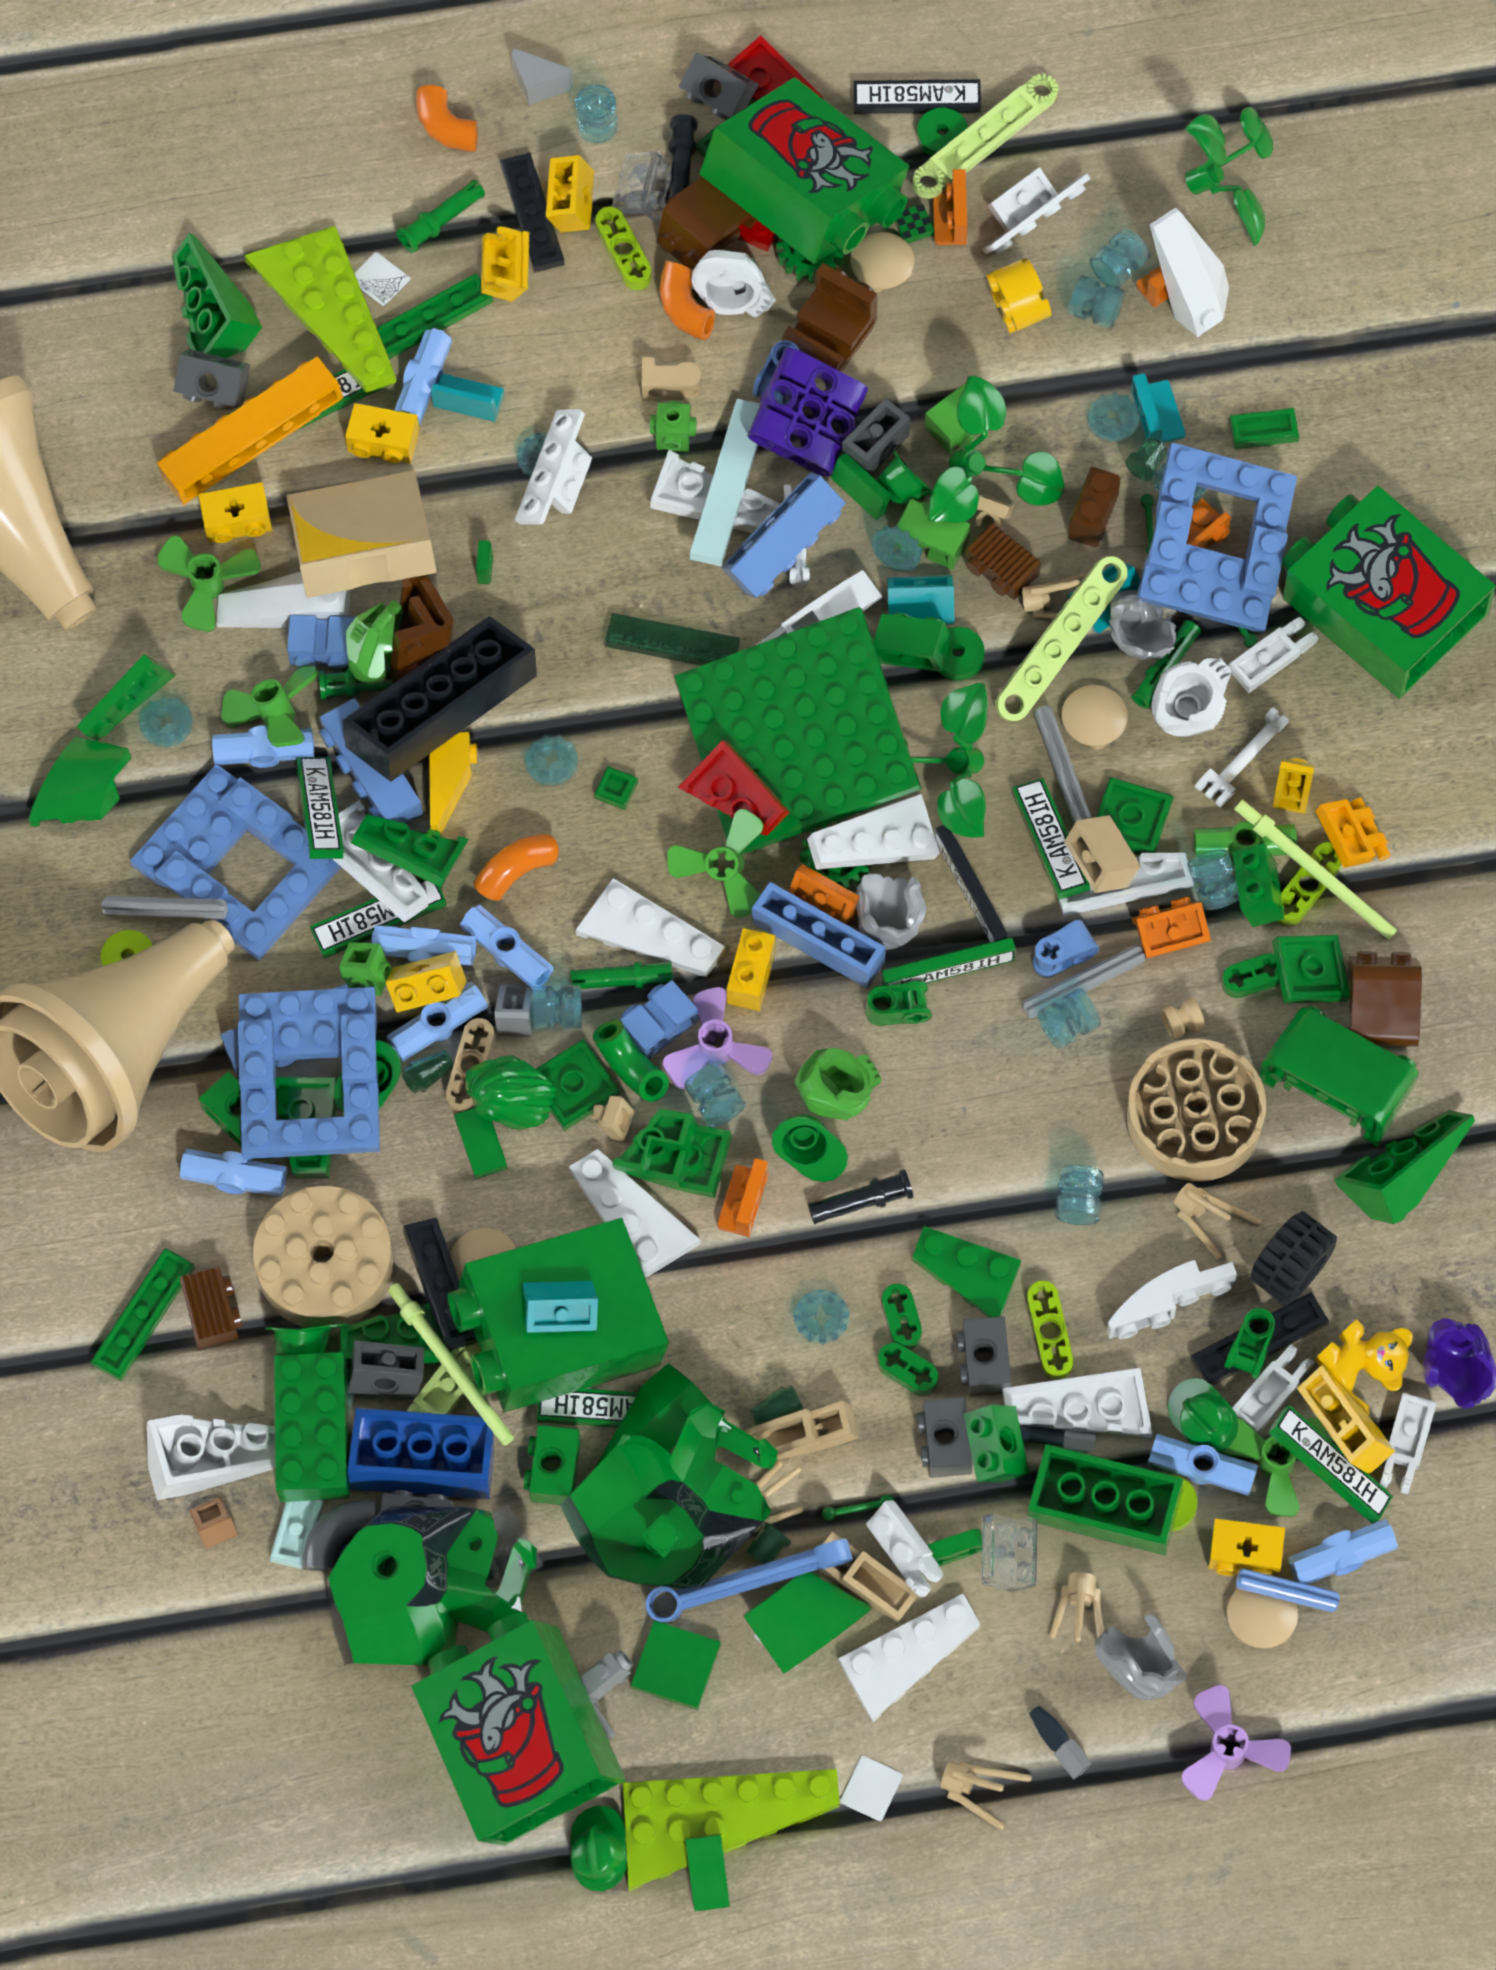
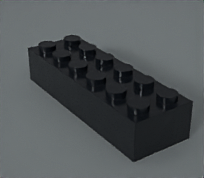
[342,616,537,782]

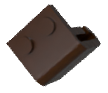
[657,177,758,270]
[782,263,877,372]
[390,575,453,684]
[1348,951,1422,1047]

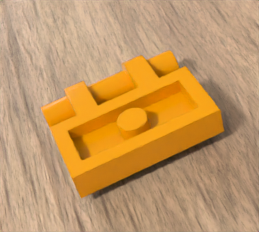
[1315,797,1391,868]

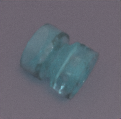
[575,85,618,143]
[1090,228,1150,289]
[1068,275,1125,330]
[1187,849,1239,910]
[532,985,582,1030]
[1037,988,1101,1049]
[684,1063,746,1127]
[1055,1165,1104,1225]

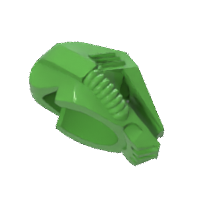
[346,600,403,684]
[794,1047,882,1121]

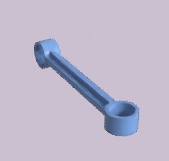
[646,1539,853,1623]

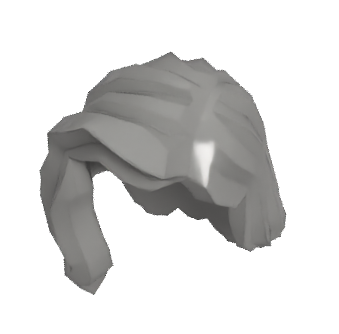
[1109,590,1176,660]
[856,874,927,950]
[1095,1614,1187,1700]

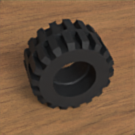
[1250,1211,1337,1305]

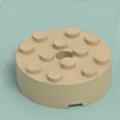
[1127,1039,1266,1182]
[253,1186,394,1329]

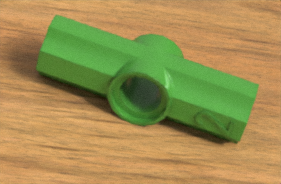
[1193,821,1297,859]

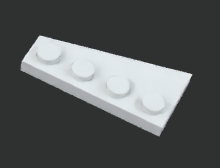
[650,450,780,533]
[807,794,940,869]
[333,800,430,922]
[1058,853,1194,917]
[576,878,725,978]
[569,1149,701,1278]
[1002,1368,1152,1438]
[839,1594,980,1723]

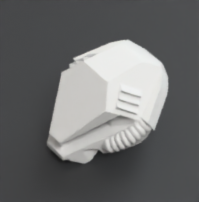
[691,250,776,317]
[1152,658,1232,737]

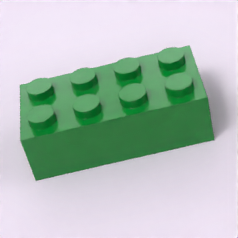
[274,1352,350,1502]
[1028,1444,1183,1556]

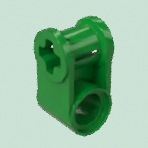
[865,981,932,1026]
[1224,1308,1275,1380]

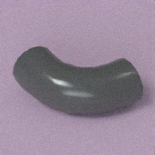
[302,1500,375,1571]

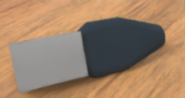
[1020,1427,1096,1454]
[1029,1706,1091,1779]

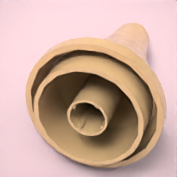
[0,375,98,631]
[0,919,234,1152]

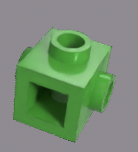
[650,401,697,451]
[339,942,392,996]

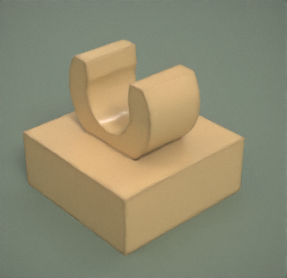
[976,494,1015,529]
[591,1095,635,1142]

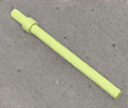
[1234,799,1397,940]
[388,1283,514,1446]

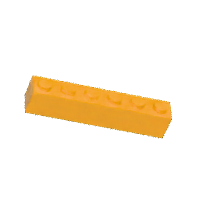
[156,356,344,506]

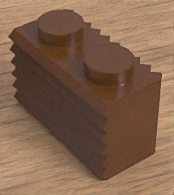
[1068,467,1121,548]
[965,523,1041,600]
[180,1267,243,1349]

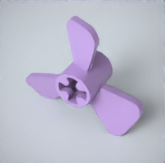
[663,987,773,1089]
[1182,1685,1291,1801]

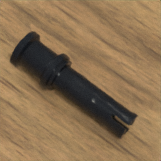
[668,114,698,201]
[807,1169,914,1224]

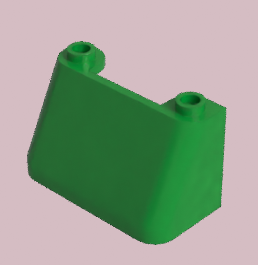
[1259,1006,1419,1147]

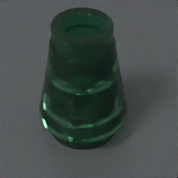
[401,1050,454,1094]
[750,1385,804,1425]

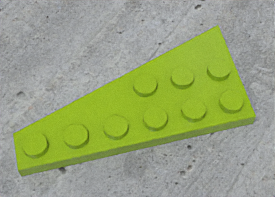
[244,226,397,393]
[623,1769,840,1892]

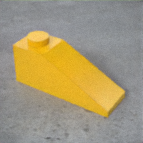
[429,732,478,836]
[1272,758,1315,814]
[1297,1365,1395,1474]

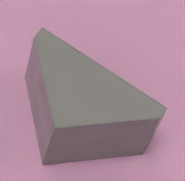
[511,48,573,105]
[495,984,534,1036]

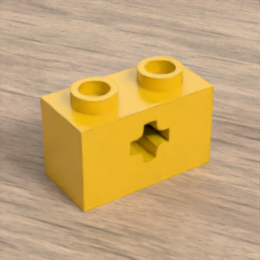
[546,155,594,233]
[345,403,420,464]
[198,482,272,543]
[726,928,776,1011]
[386,951,467,1013]
[1208,1519,1285,1577]

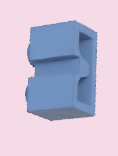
[287,615,356,669]
[619,980,699,1059]

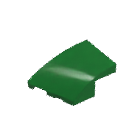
[29,736,132,827]
[612,1108,732,1198]
[743,1572,872,1674]

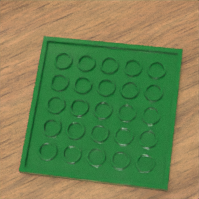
[675,607,922,855]

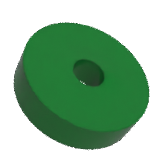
[917,108,968,156]
[938,627,985,680]

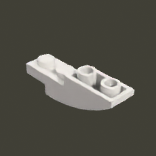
[756,570,882,645]
[1107,1260,1237,1339]

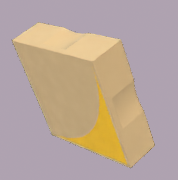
[286,470,437,598]

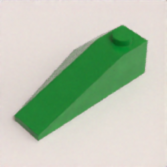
[172,233,262,358]
[1334,1110,1475,1224]
[594,1363,712,1469]

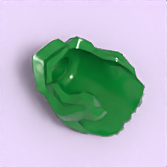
[465,1055,556,1130]

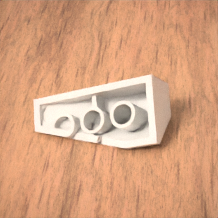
[1150,208,1229,337]
[216,571,350,628]
[147,1414,275,1500]

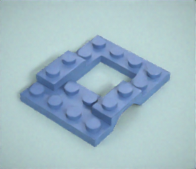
[1137,443,1297,633]
[130,764,341,961]
[238,987,380,1159]

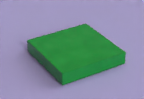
[1096,777,1174,855]
[1272,935,1350,1004]
[536,1039,621,1131]
[631,1620,721,1710]

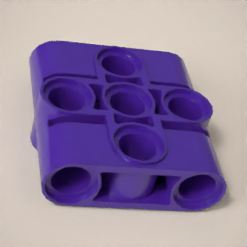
[747,348,868,477]

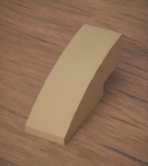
[743,1400,860,1464]
[817,1532,917,1622]

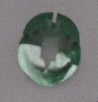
[1125,437,1168,481]
[745,1521,791,1565]

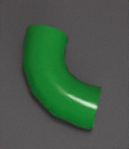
[593,1020,669,1102]

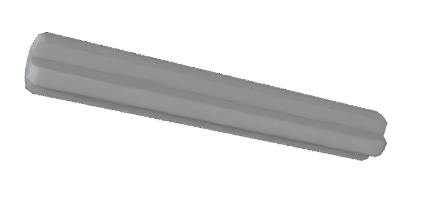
[1034,705,1091,825]
[102,896,228,919]
[1022,945,1145,1018]

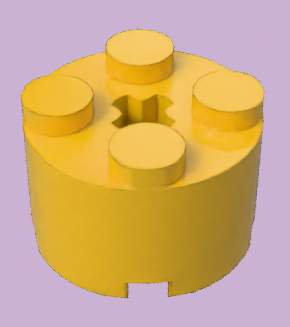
[986,257,1052,334]

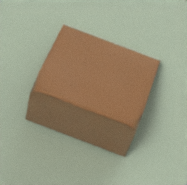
[189,1496,237,1548]

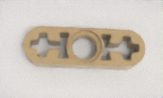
[445,1018,495,1114]

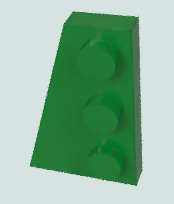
[77,654,176,741]
[351,814,469,888]
[276,1077,337,1178]
[912,1226,1021,1318]
[340,1303,441,1365]

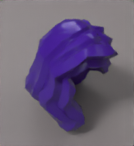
[1423,1318,1496,1409]

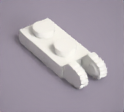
[1228,617,1319,693]
[1233,1344,1315,1434]
[1380,1392,1437,1495]
[866,1500,943,1597]

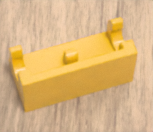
[481,227,529,302]

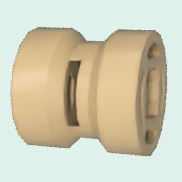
[1161,998,1205,1040]

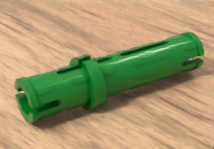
[1131,620,1201,709]
[570,961,673,991]

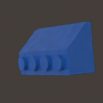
[348,1408,495,1499]

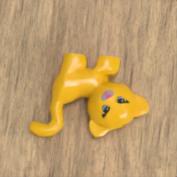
[1315,1319,1413,1417]

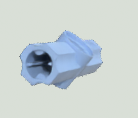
[394,328,452,424]
[212,725,315,768]
[460,904,553,990]
[371,925,477,965]
[386,982,488,1062]
[180,1148,287,1198]
[1148,1434,1258,1496]
[1288,1519,1398,1584]

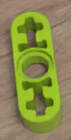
[595,207,652,291]
[1278,842,1342,926]
[1027,1281,1073,1380]

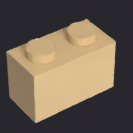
[1065,815,1141,893]

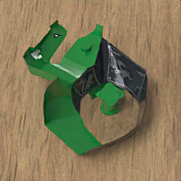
[559,1402,778,1588]
[327,1506,537,1667]

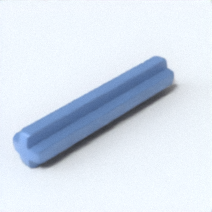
[1236,1568,1339,1612]

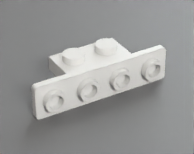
[982,167,1091,254]
[515,409,592,525]

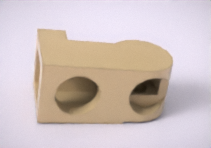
[642,357,701,400]

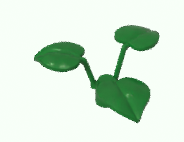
[1185,107,1273,246]
[928,376,1065,523]
[905,683,988,838]

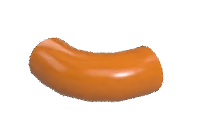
[416,85,478,152]
[659,261,715,340]
[473,834,559,901]

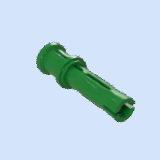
[396,179,486,253]
[319,668,393,700]

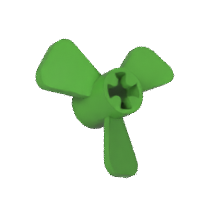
[157,536,261,632]
[221,665,318,747]
[667,809,764,918]
[1222,1417,1333,1517]

